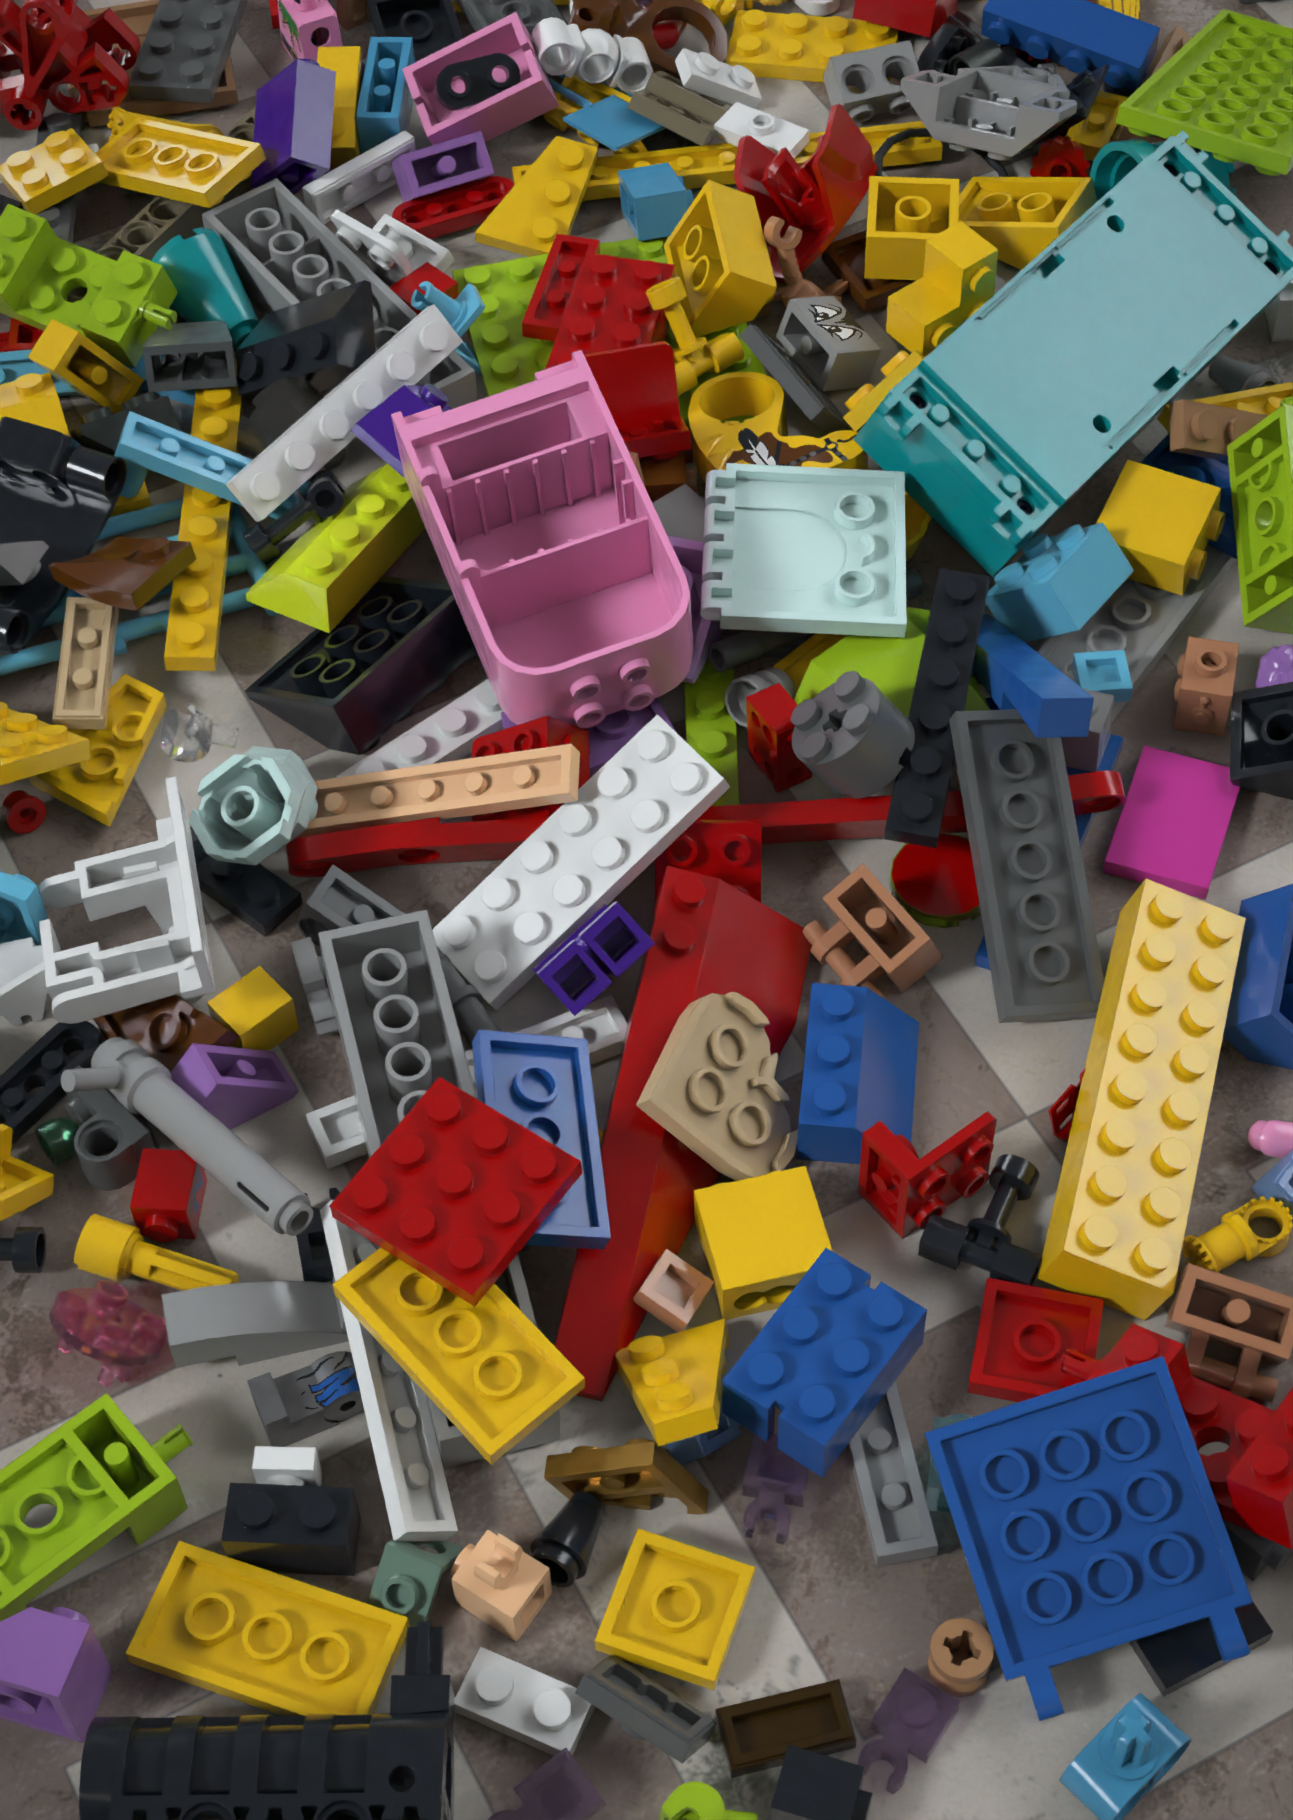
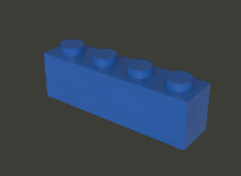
[981,0,1160,92]

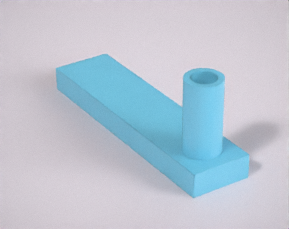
[114,411,309,519]

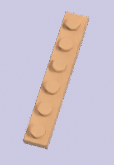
[294,744,580,839]

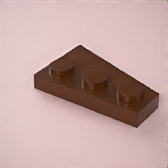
[93,994,239,1073]

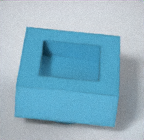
[1072,650,1133,703]

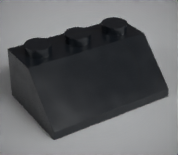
[236,280,376,405]

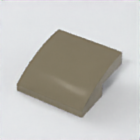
[627,71,732,146]

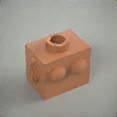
[1173,636,1239,736]

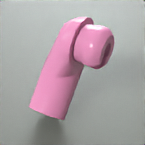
[1248,1120,1293,1158]

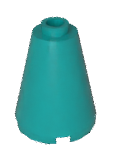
[151,227,259,352]

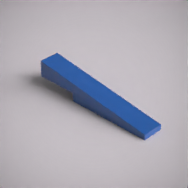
[972,614,1094,738]

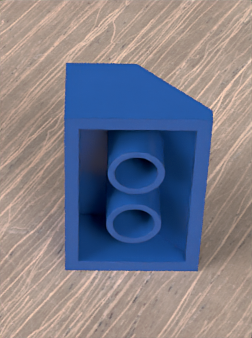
[1223,884,1293,1070]
[797,983,919,1164]

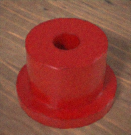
[2,790,46,834]

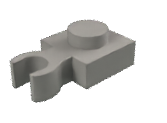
[290,936,339,1037]

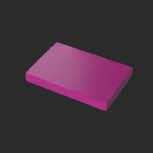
[1103,745,1241,900]

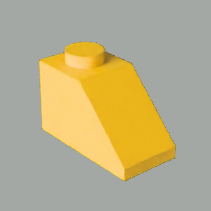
[27,319,144,414]

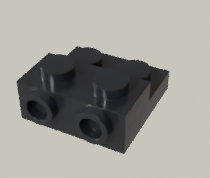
[366,0,463,62]

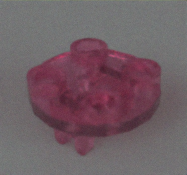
[49,1280,167,1388]

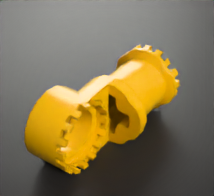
[1182,1196,1293,1273]

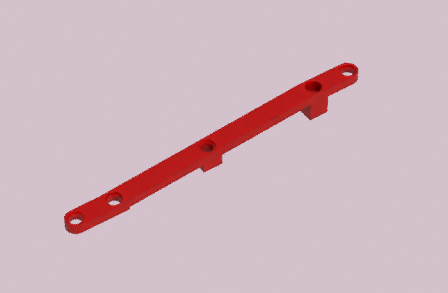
[286,758,1126,878]

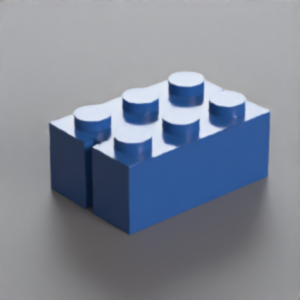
[722,1248,927,1478]

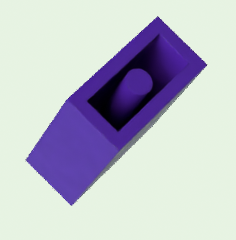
[250,59,336,195]

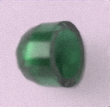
[34,1117,79,1167]

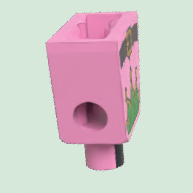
[277,0,343,61]

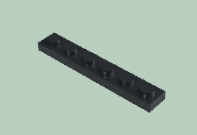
[884,568,990,848]

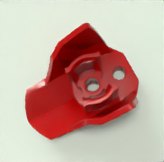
[733,104,878,283]

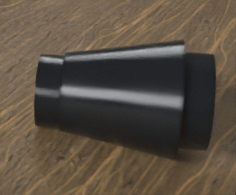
[530,1491,605,1587]

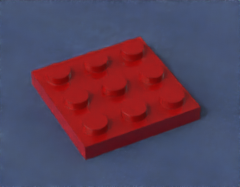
[329,1077,583,1307]

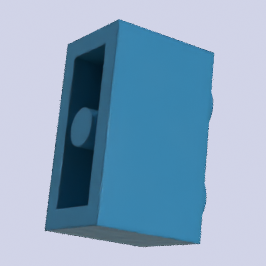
[617,163,694,241]

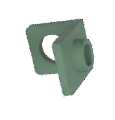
[367,1539,464,1640]

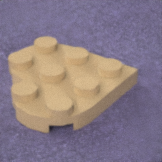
[636,992,798,1181]

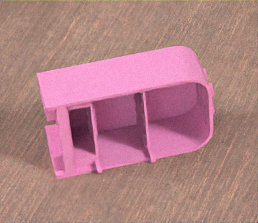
[391,350,694,728]

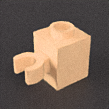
[451,1530,553,1642]

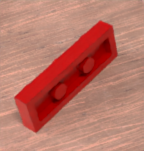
[522,234,600,342]

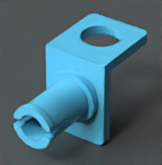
[411,281,485,375]

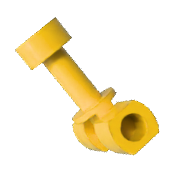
[646,277,744,396]

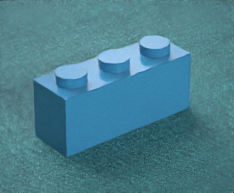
[356,37,415,154]

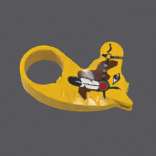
[688,372,869,483]

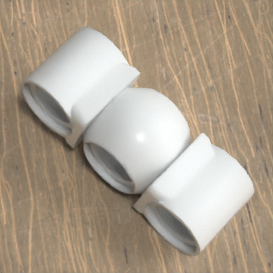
[532,17,653,94]

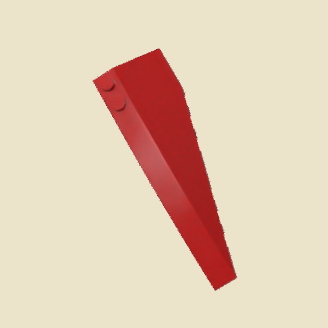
[554,866,811,1402]

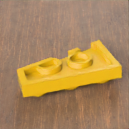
[475,136,598,257]
[29,673,167,827]
[615,1318,730,1447]

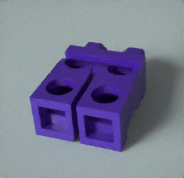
[532,902,655,1016]

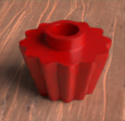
[1029,135,1090,177]

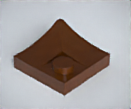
[49,536,197,611]

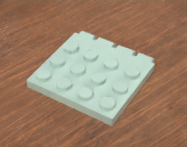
[700,463,907,638]

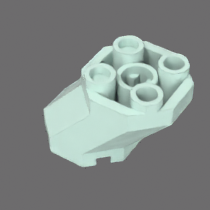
[189,746,318,865]

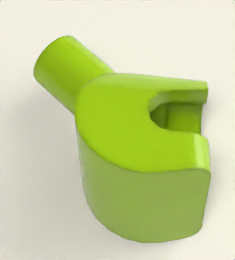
[659,1781,758,1820]

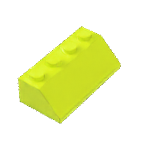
[246,463,425,633]

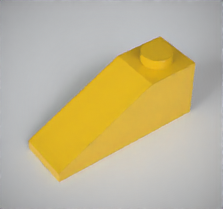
[317,46,361,170]

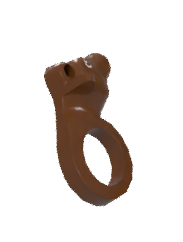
[569,0,728,80]

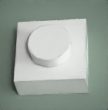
[252,1446,323,1486]

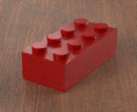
[545,253,675,369]

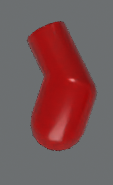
[652,20,687,50]

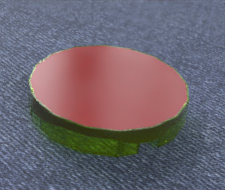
[889,833,981,928]

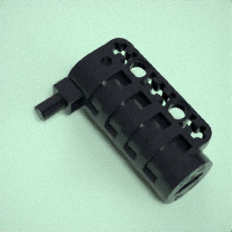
[79,1622,454,1820]

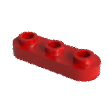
[392,176,515,239]

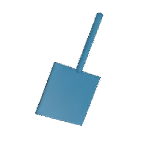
[548,77,665,152]

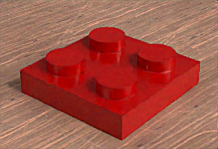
[967,1278,1104,1402]

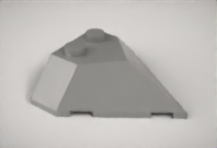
[900,63,1077,160]

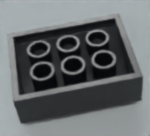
[245,576,478,755]

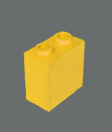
[1096,459,1226,596]
[694,1166,833,1320]

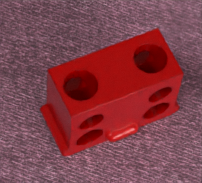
[746,683,812,793]

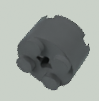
[791,671,915,799]

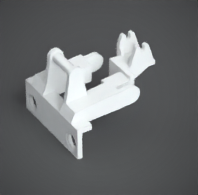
[0,776,216,1026]

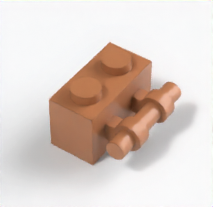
[802,863,943,998]
[1164,1263,1293,1403]

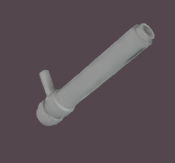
[60,1037,313,1236]

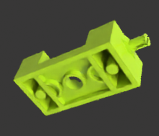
[0,204,178,368]
[1227,397,1293,634]
[0,1393,194,1621]

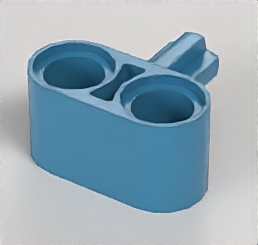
[1060,1693,1191,1820]

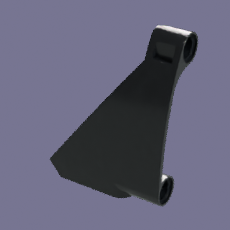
[0,417,127,654]

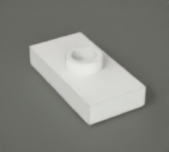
[714,102,810,158]

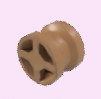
[927,1617,994,1698]

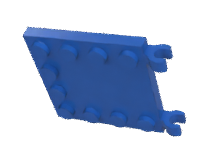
[924,1356,1253,1721]

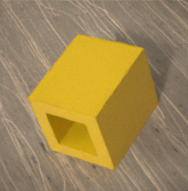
[207,966,300,1051]

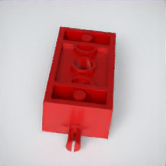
[1059,1323,1293,1550]

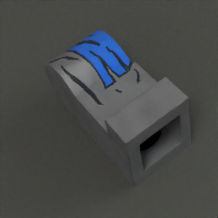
[247,1351,364,1447]

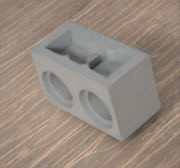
[823,40,919,123]

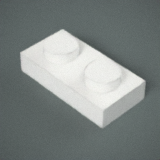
[675,48,762,109]
[454,1647,595,1762]

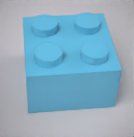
[986,522,1134,643]

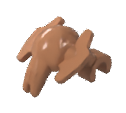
[764,216,849,308]

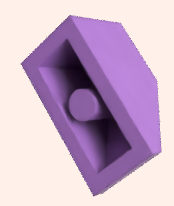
[171,1043,299,1130]

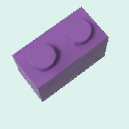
[391,131,495,203]

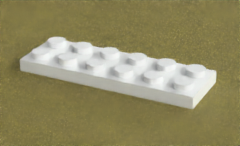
[432,714,730,1010]

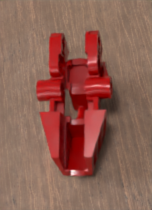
[0,0,140,131]

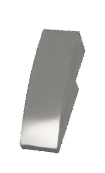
[161,1281,349,1368]

